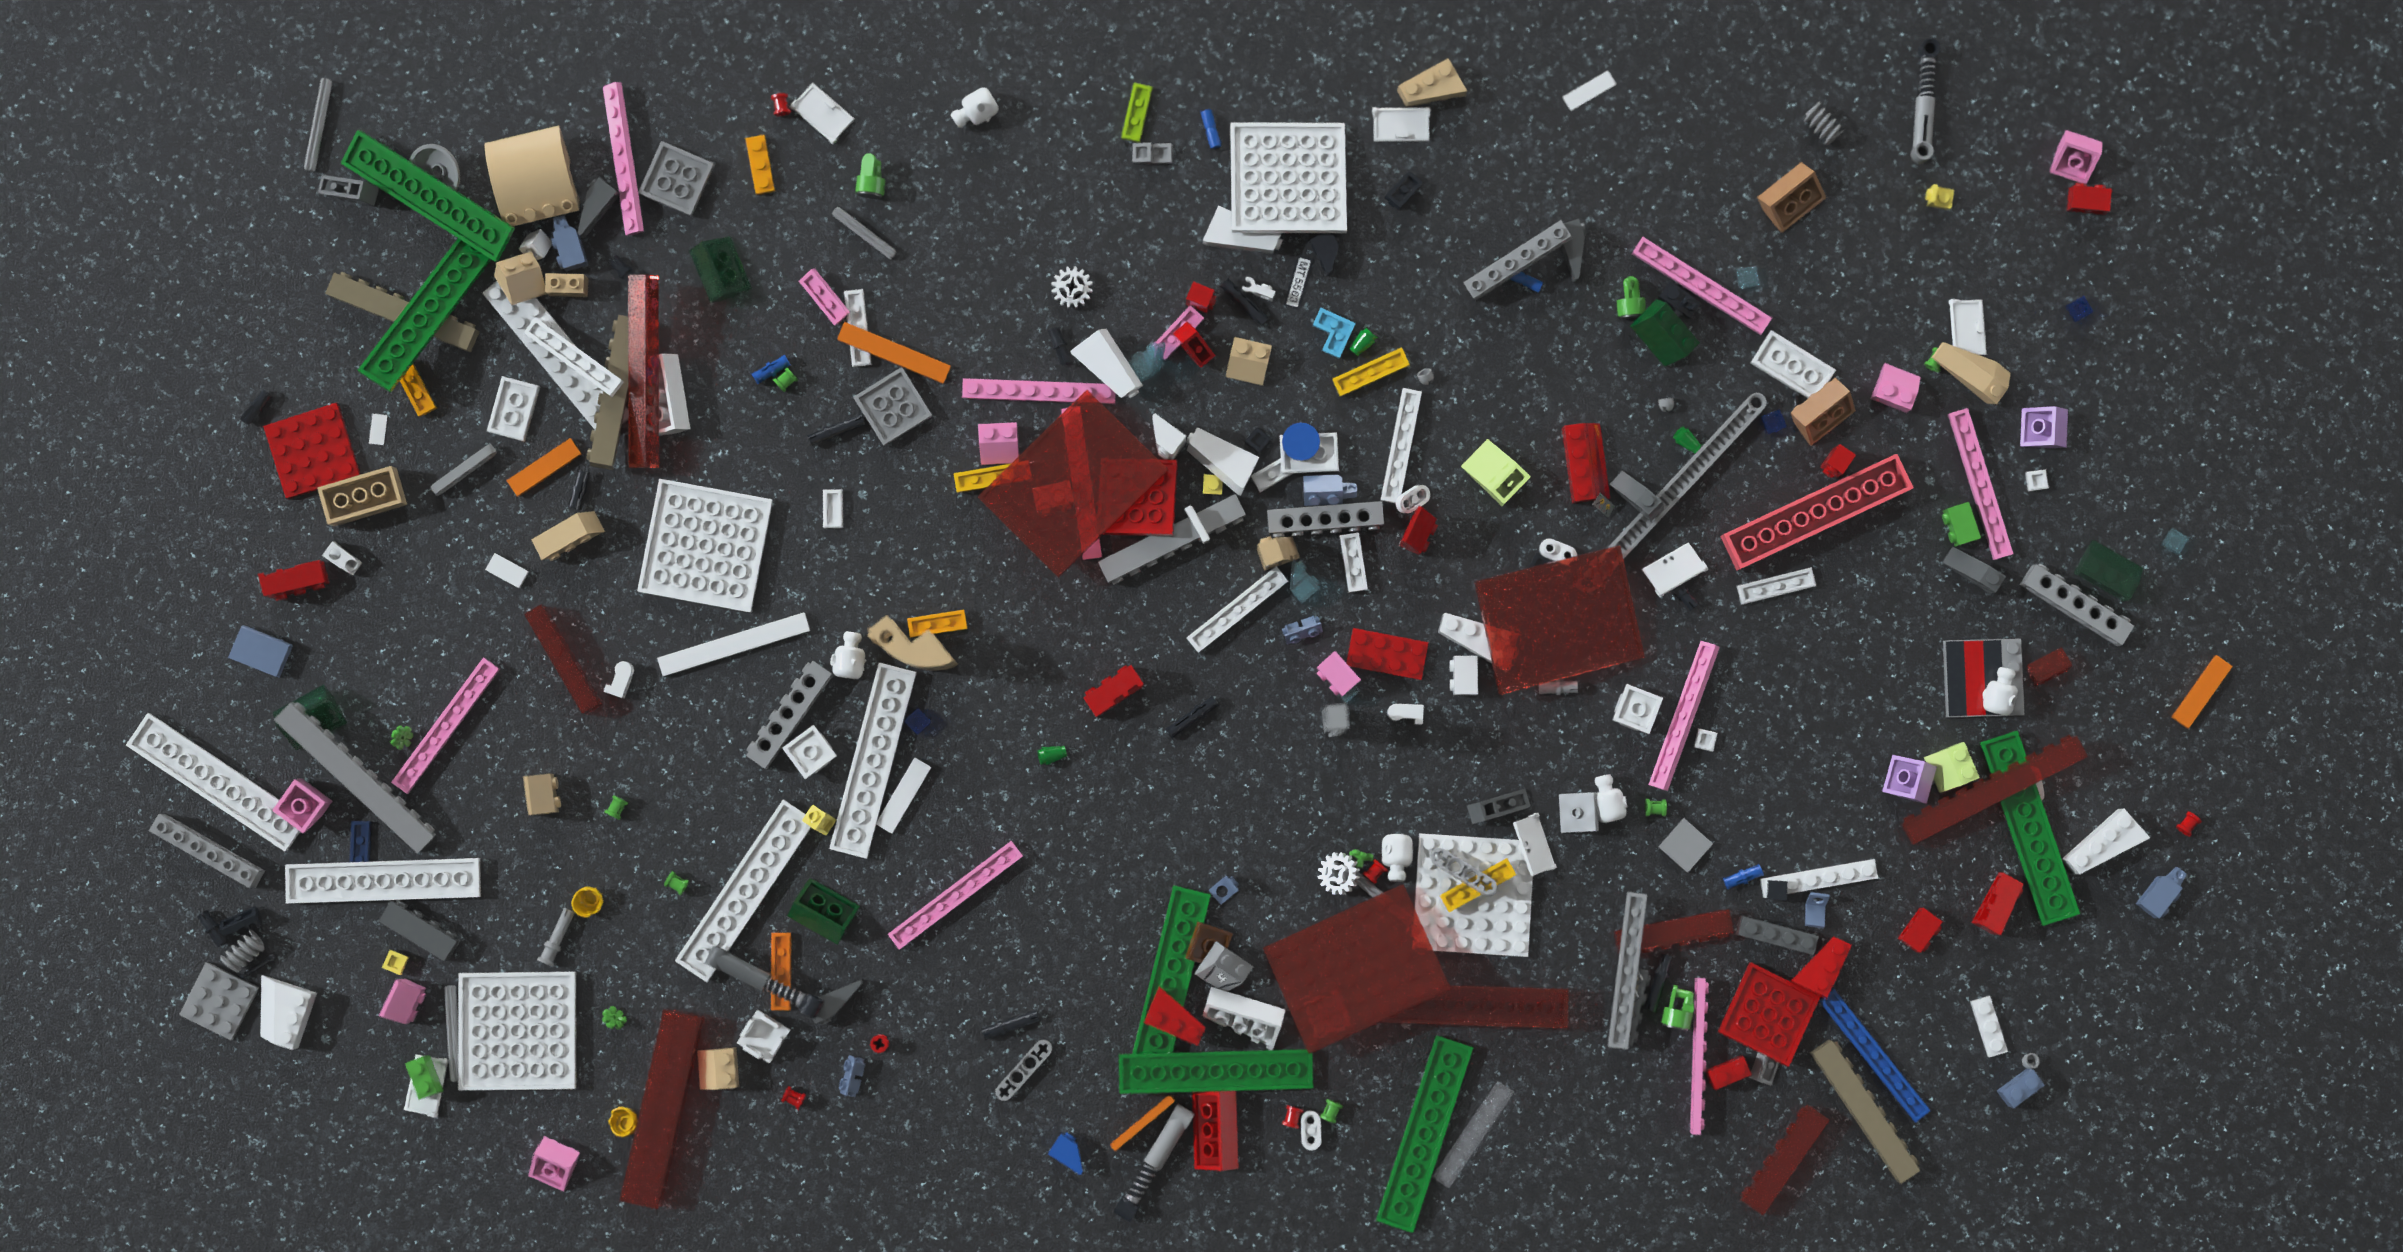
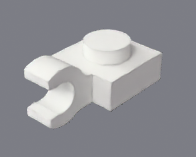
[1242,277,1275,301]

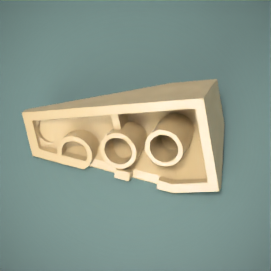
[1931,342,2011,404]

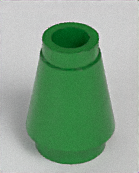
[1350,328,1377,356]
[1673,426,1702,454]
[1037,746,1067,766]

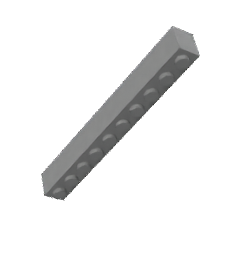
[274,702,436,853]

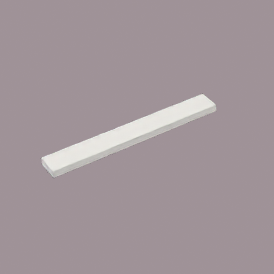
[657,612,810,676]

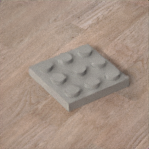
[638,141,714,217]
[853,367,932,446]
[179,962,259,1040]

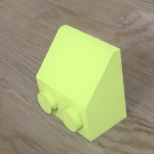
[1924,742,1980,793]

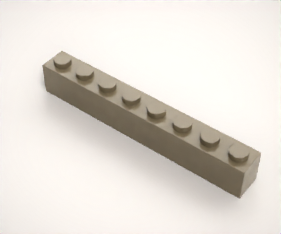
[325,272,479,353]
[586,315,642,470]
[1809,1040,1920,1183]

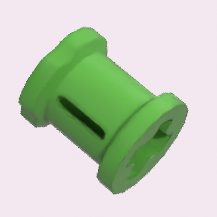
[1924,347,1941,373]
[773,368,798,392]
[605,795,629,820]
[1645,799,1667,816]
[664,871,689,895]
[1320,1099,1343,1124]

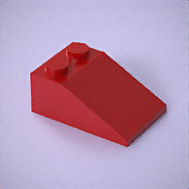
[1399,506,1438,555]

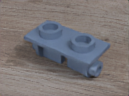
[1282,616,1323,644]
[839,1055,866,1097]

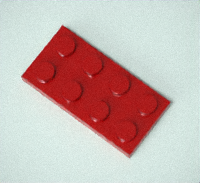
[1346,628,1428,680]

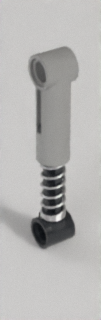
[1911,38,1940,164]
[1113,1104,1195,1222]

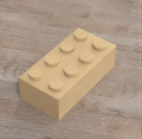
[317,466,407,527]

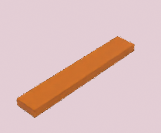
[837,322,951,384]

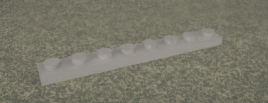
[1608,892,1647,1049]

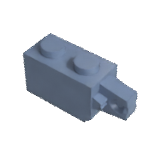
[551,215,589,271]
[1303,475,1357,506]
[2136,867,2187,919]

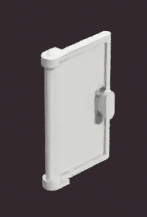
[790,83,854,144]
[1372,107,1431,141]
[1949,299,1986,355]
[1642,543,1708,597]
[1513,813,1557,876]
[404,1054,449,1118]

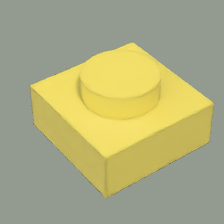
[1203,474,1223,495]
[382,949,409,975]

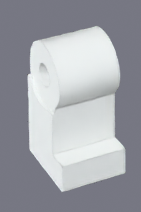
[322,541,362,575]
[604,661,634,699]
[1387,704,1424,725]

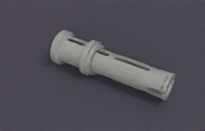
[537,908,575,967]

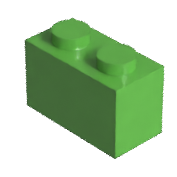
[1942,502,1981,547]
[405,1055,443,1100]

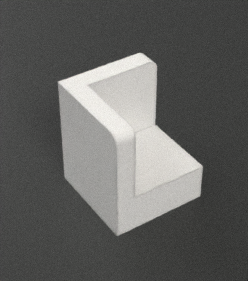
[519,229,552,260]

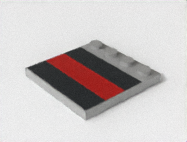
[1943,639,2024,717]

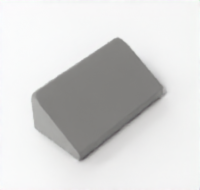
[1749,1053,1779,1086]

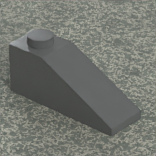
[317,175,379,206]
[578,178,619,239]
[1561,219,1586,283]
[1609,471,1664,522]
[1942,547,2006,594]
[1467,789,1531,824]
[813,980,863,1025]

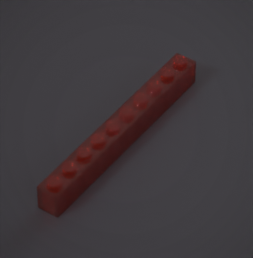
[628,274,659,468]
[1900,734,2088,845]

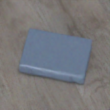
[228,625,293,678]

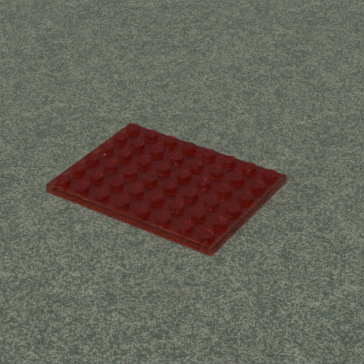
[978,390,1168,578]
[1474,545,1645,694]
[1263,884,1451,1054]

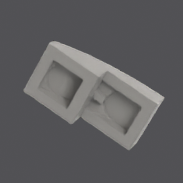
[1132,143,1173,164]

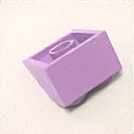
[2020,407,2068,448]
[1882,755,1937,804]

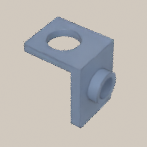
[1209,876,1239,904]
[1805,892,1830,928]

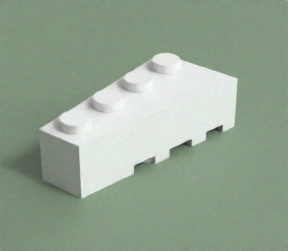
[1438,613,1519,672]
[2062,809,2150,874]

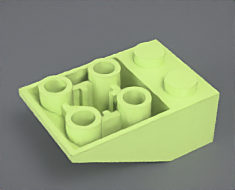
[1461,439,1531,506]

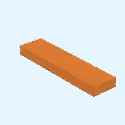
[506,438,582,497]
[2171,655,2233,728]
[771,933,792,1010]
[1111,1095,1175,1151]

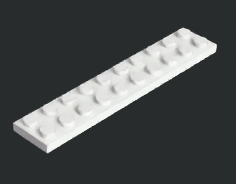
[483,281,633,429]
[829,663,917,859]
[126,713,300,851]
[675,800,811,982]
[285,858,481,903]

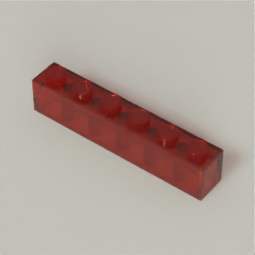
[524,604,603,714]
[1613,909,1734,954]
[1741,1105,1829,1215]

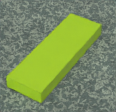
[1121,83,1152,143]

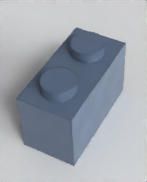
[1997,1068,2045,1108]

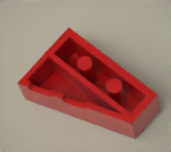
[258,560,330,601]
[1083,665,1144,718]
[1971,872,2023,935]
[1791,937,1852,1000]
[1144,986,1205,1046]

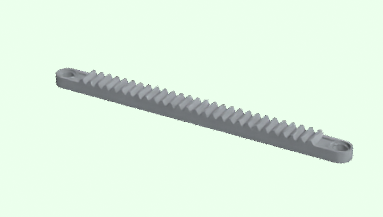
[1578,393,1766,593]

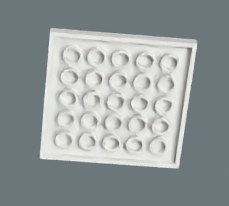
[1230,123,1347,233]
[637,479,773,613]
[1412,834,1533,957]
[458,972,576,1090]

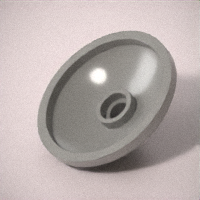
[409,144,460,190]

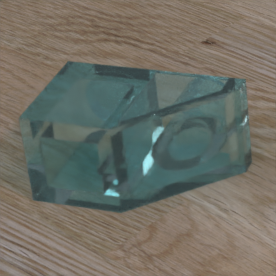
[1128,342,1166,382]
[1289,559,1320,604]

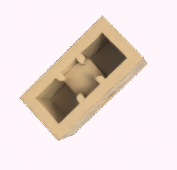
[545,273,588,297]

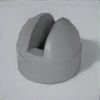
[1417,368,1434,385]
[1658,398,1674,412]
[2022,1053,2040,1069]

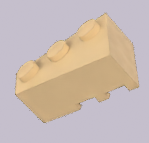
[1397,58,1467,107]
[531,511,605,561]
[1257,536,1300,571]

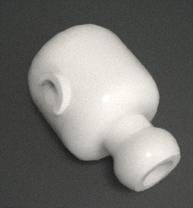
[951,87,999,128]
[830,631,866,679]
[1982,667,2018,715]
[1595,774,1628,823]
[1382,834,1413,882]

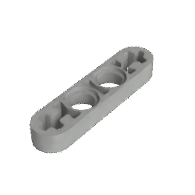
[430,444,497,496]
[1430,848,1497,897]
[996,1039,1052,1101]

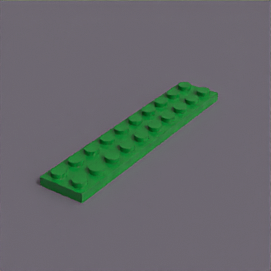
[341,130,515,261]
[358,238,492,393]
[1980,731,2080,926]
[1132,885,1211,1054]
[1376,1035,1473,1233]
[1119,1049,1313,1094]

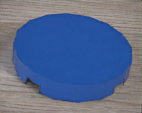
[1282,423,1320,461]

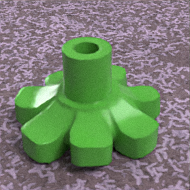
[390,726,413,750]
[1349,850,1374,868]
[602,1006,627,1030]

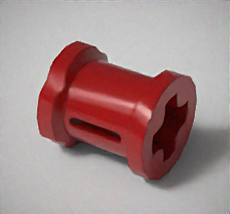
[771,93,791,116]
[2176,812,2202,837]
[1363,859,1388,884]
[870,1034,889,1053]
[781,1086,806,1110]
[1282,1105,1303,1129]

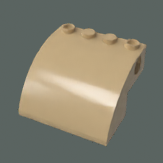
[484,126,580,226]
[867,615,958,671]

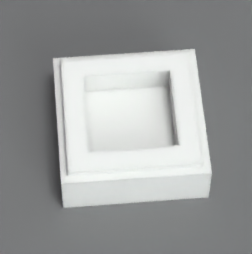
[2025,469,2049,491]
[1694,729,1717,752]

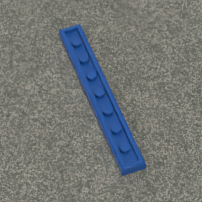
[1819,988,1931,1123]

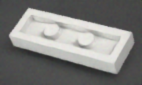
[1340,533,1368,593]
[1970,996,2008,1057]

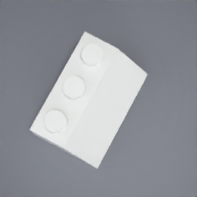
[1152,413,1186,460]

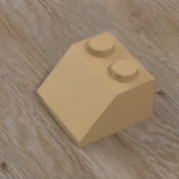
[494,252,546,305]
[1226,337,1272,386]
[523,774,561,815]
[697,1047,739,1089]

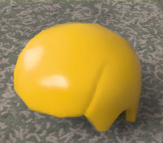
[571,886,603,918]
[608,1107,638,1137]

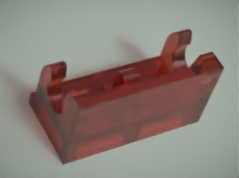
[2027,647,2072,687]

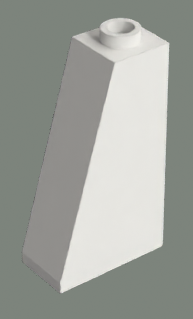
[1203,206,1283,254]
[1070,329,1143,398]
[1186,427,1259,496]

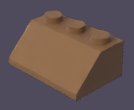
[1757,162,1826,233]
[1791,378,1855,446]

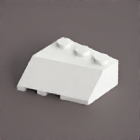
[261,975,317,1050]

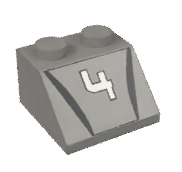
[1195,942,1253,992]

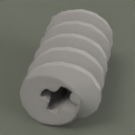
[1804,102,1844,145]
[220,930,265,972]

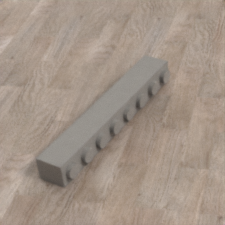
[1098,494,1246,585]

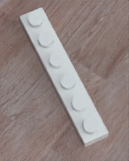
[523,318,624,397]
[1380,388,1422,504]
[1187,566,1288,653]
[1760,859,1878,898]

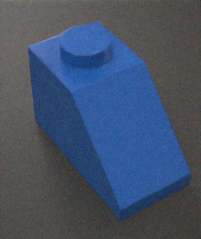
[1048,1132,1083,1175]

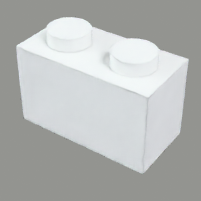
[1449,656,1478,695]

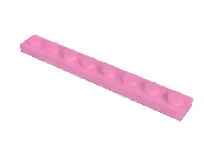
[603,82,644,236]
[1632,237,1772,335]
[962,379,1115,404]
[1948,408,2013,560]
[1649,641,1720,791]
[391,658,500,794]
[888,841,1023,950]
[1690,978,1709,1135]

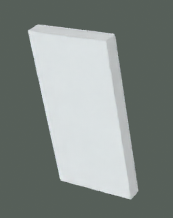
[1751,330,1836,398]

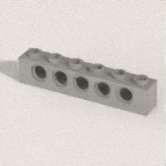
[1463,220,1573,301]
[1267,501,1384,538]
[2020,564,2134,646]
[746,661,833,769]
[1322,704,1349,737]
[149,814,265,888]

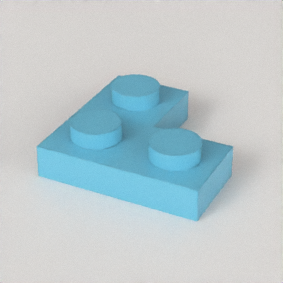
[1313,308,1355,359]

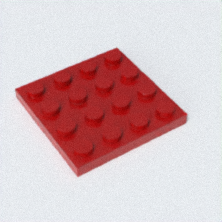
[263,403,361,499]
[1096,459,1178,536]
[1718,962,1820,1067]

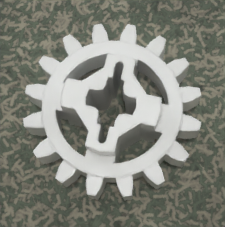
[1052,267,1093,308]
[1318,853,1360,894]

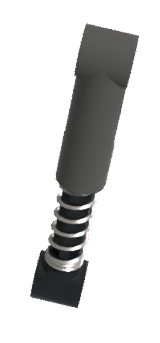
[705,945,825,1019]

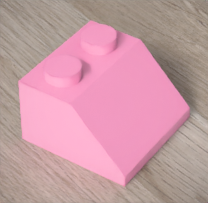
[2050,130,2102,184]
[1871,363,1920,413]
[978,422,1019,465]
[1316,651,1361,697]
[272,778,332,833]
[379,978,426,1024]
[528,1136,580,1192]

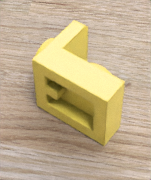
[1925,184,1954,210]
[803,805,836,836]

